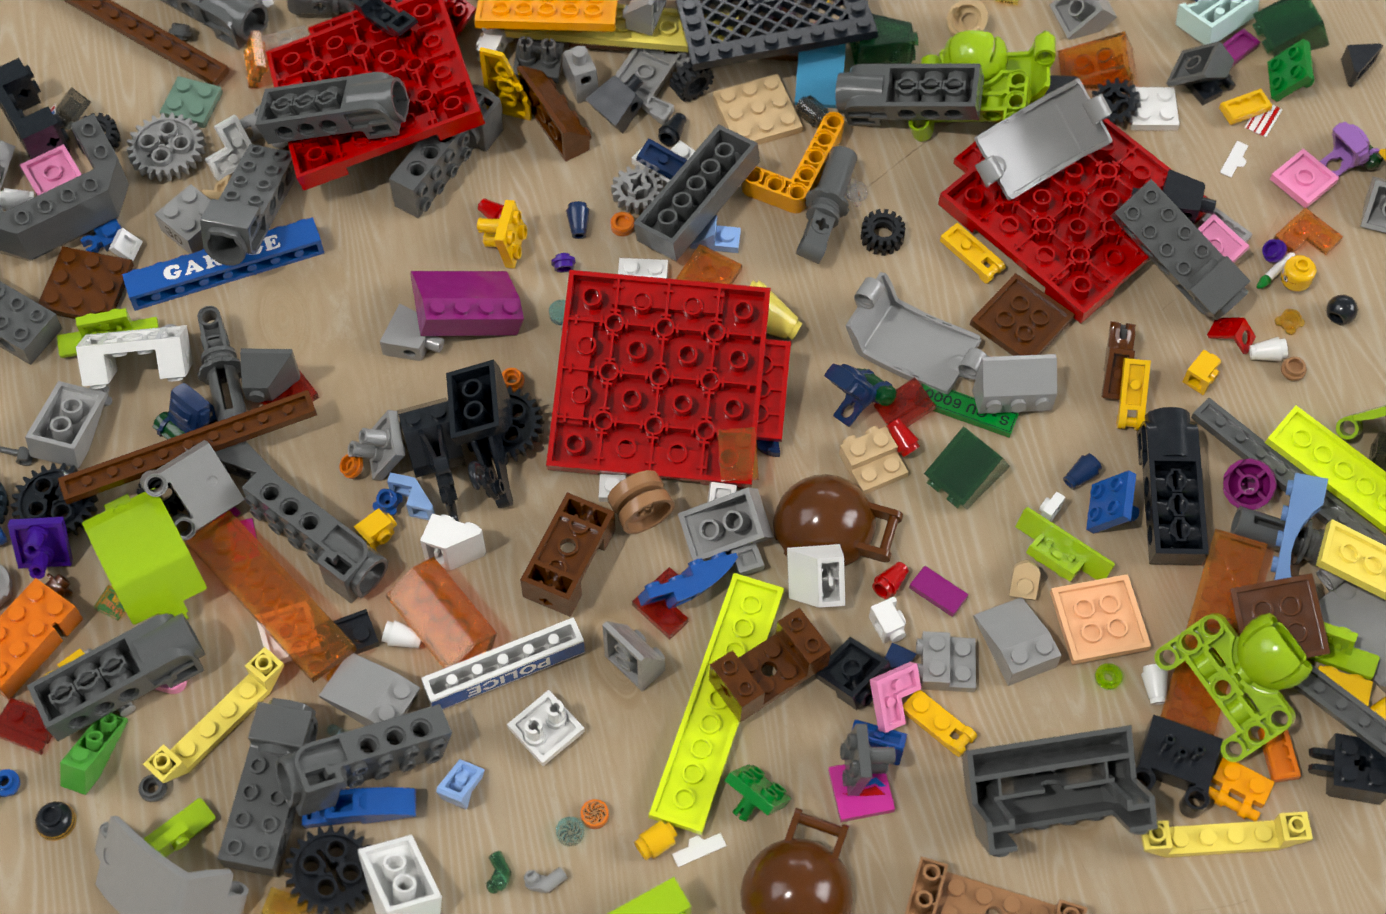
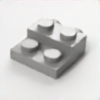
[916,631,976,692]

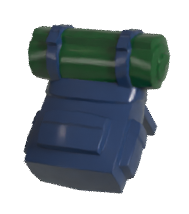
[824,363,897,427]
[152,383,217,439]

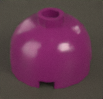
[1223,458,1277,510]

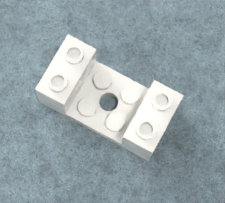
[76,325,193,389]

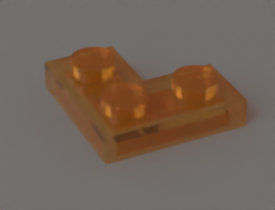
[1273,207,1343,256]

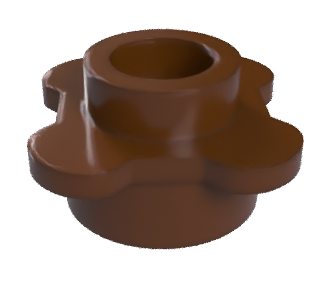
[45,573,73,597]

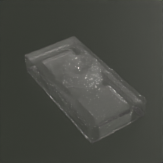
[261,25,309,51]

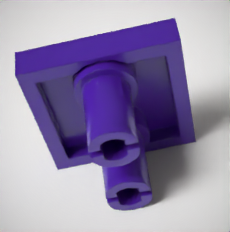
[8,517,73,579]

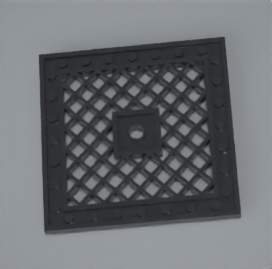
[675,0,878,71]

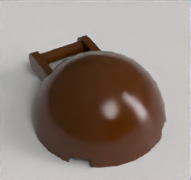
[773,474,903,567]
[740,808,853,914]

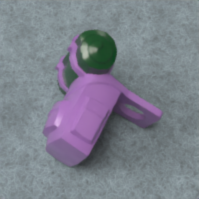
[1320,121,1384,177]

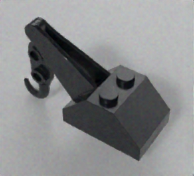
[446,359,513,509]
[397,397,465,522]

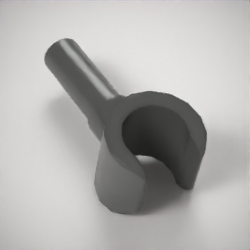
[0,446,33,466]

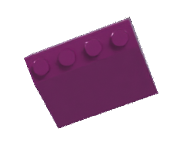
[410,271,524,336]

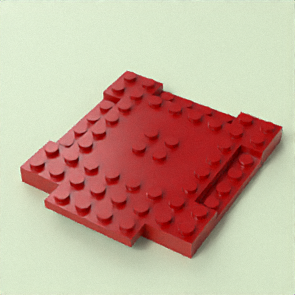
[265,0,485,191]
[938,106,1207,324]
[546,270,791,489]

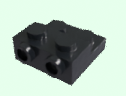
[815,637,892,710]

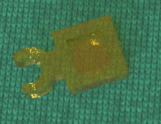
[261,887,315,914]

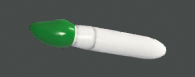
[1256,252,1295,289]

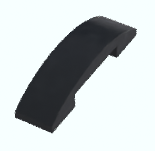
[349,0,418,37]

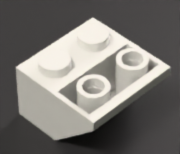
[420,513,486,571]
[787,544,845,608]

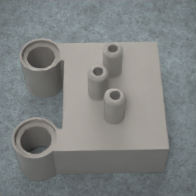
[140,440,244,540]

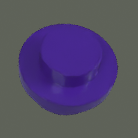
[1262,239,1287,263]
[551,253,576,273]

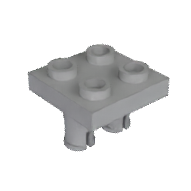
[348,410,405,481]

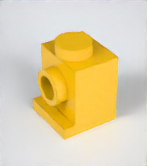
[1182,350,1221,395]
[354,508,397,551]

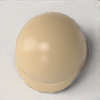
[947,0,988,36]

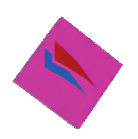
[828,764,895,823]

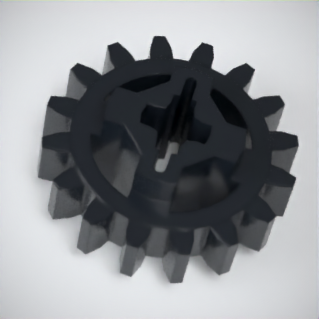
[1091,78,1141,128]

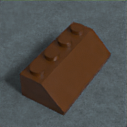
[517,66,591,162]

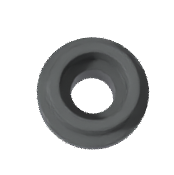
[169,23,192,40]
[138,774,167,802]

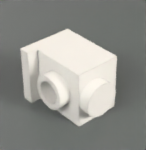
[476,28,508,61]
[869,596,906,644]

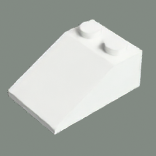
[358,835,442,914]

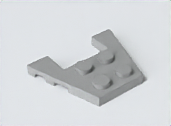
[615,48,690,125]

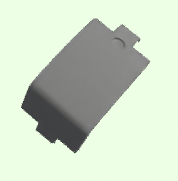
[974,78,1113,200]
[846,272,990,394]
[1316,568,1386,693]
[95,816,249,914]

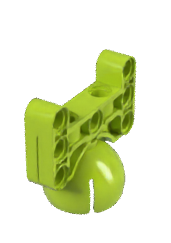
[909,30,1031,142]
[1155,613,1312,762]

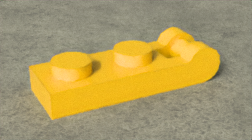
[940,222,1005,284]
[1116,358,1151,430]
[903,690,978,757]

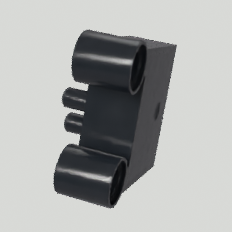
[1135,715,1223,819]

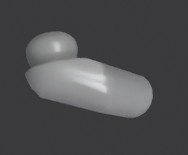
[524,867,567,893]

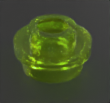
[1095,663,1122,690]

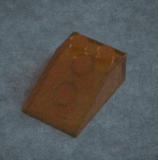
[1058,31,1137,89]

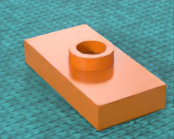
[1257,728,1301,782]

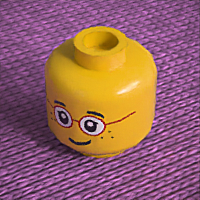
[1280,255,1316,291]

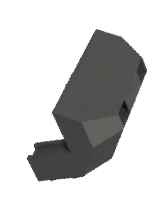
[0,113,129,261]
[962,725,1158,857]

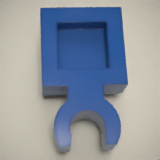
[80,218,122,253]

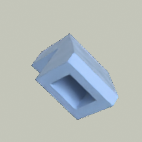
[387,472,435,520]

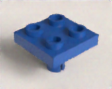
[1086,470,1140,534]

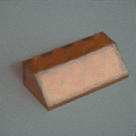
[386,557,497,669]

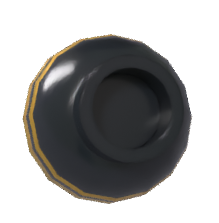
[35,801,76,841]

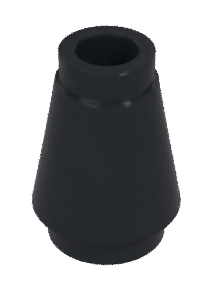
[658,113,687,146]

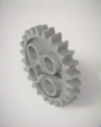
[126,113,206,182]

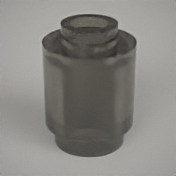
[796,95,829,128]

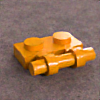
[1208,757,1275,821]

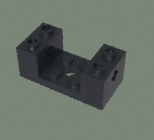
[0,58,70,159]

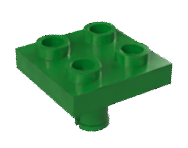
[1267,39,1315,102]
[724,764,792,822]

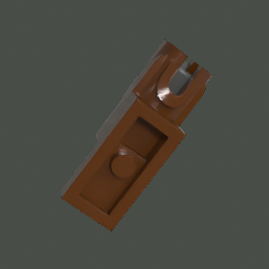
[1101,321,1136,400]

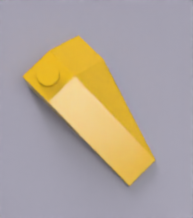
[479,47,532,121]

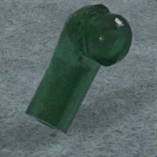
[486,851,511,894]

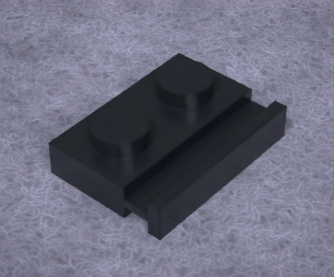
[315,609,380,665]

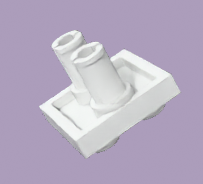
[507,690,585,766]

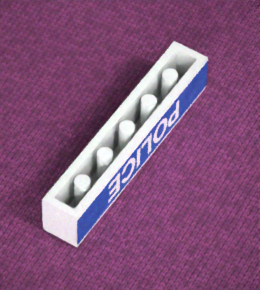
[421,617,585,710]

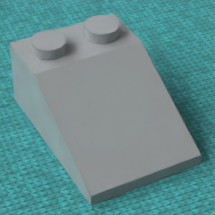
[25,381,107,468]
[678,487,774,560]
[973,598,1061,686]
[602,621,665,691]
[319,651,420,726]

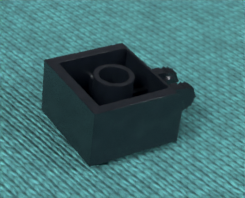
[1308,733,1386,805]

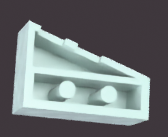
[1176,0,1260,45]

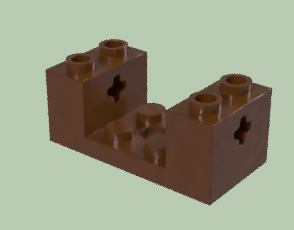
[520,492,616,617]
[709,607,832,723]

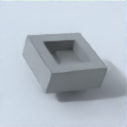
[731,543,764,576]

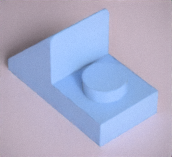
[690,215,741,253]
[436,759,485,809]

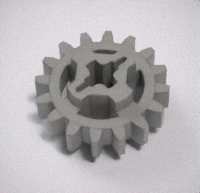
[611,165,663,214]

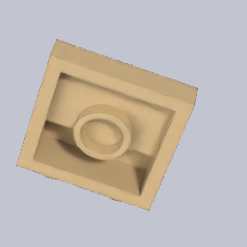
[839,426,909,494]

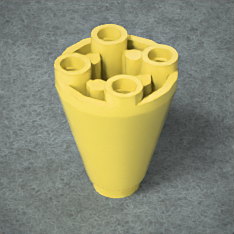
[750,280,802,340]

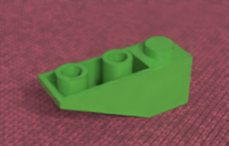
[60,713,128,795]

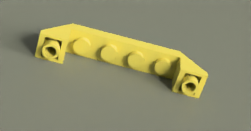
[143,647,284,783]
[1141,812,1313,858]

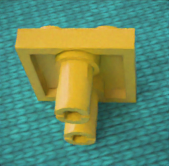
[477,200,527,269]

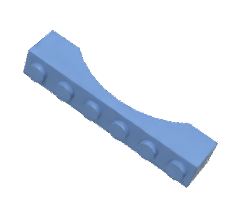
[1270,473,1328,580]

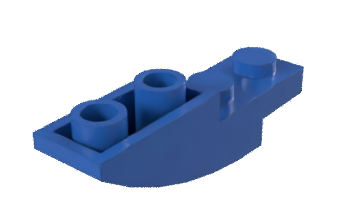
[638,552,738,609]
[302,787,417,829]

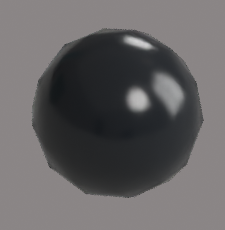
[1326,294,1358,325]

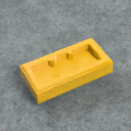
[1219,89,1273,125]

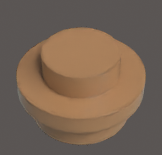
[1281,356,1307,381]

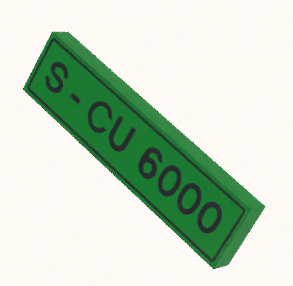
[914,383,1019,438]

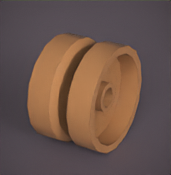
[607,470,674,534]

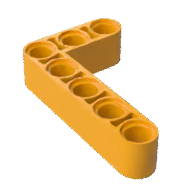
[742,112,844,214]

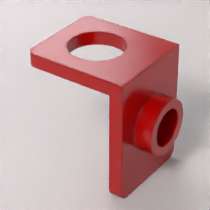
[1207,318,1256,354]

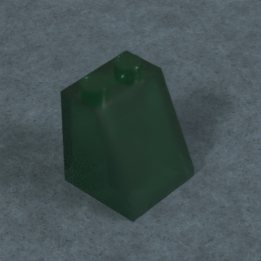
[1252,0,1329,57]
[849,14,918,66]
[924,426,1010,509]

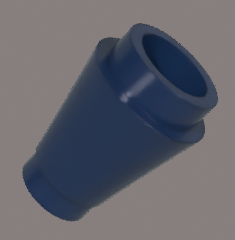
[566,201,590,239]
[1063,453,1102,490]

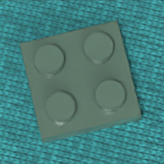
[160,76,223,128]

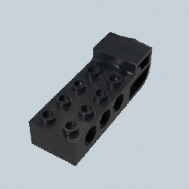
[1137,407,1209,565]

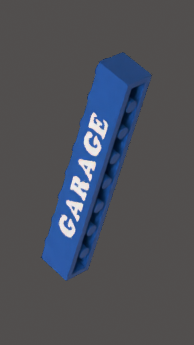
[122,217,325,311]

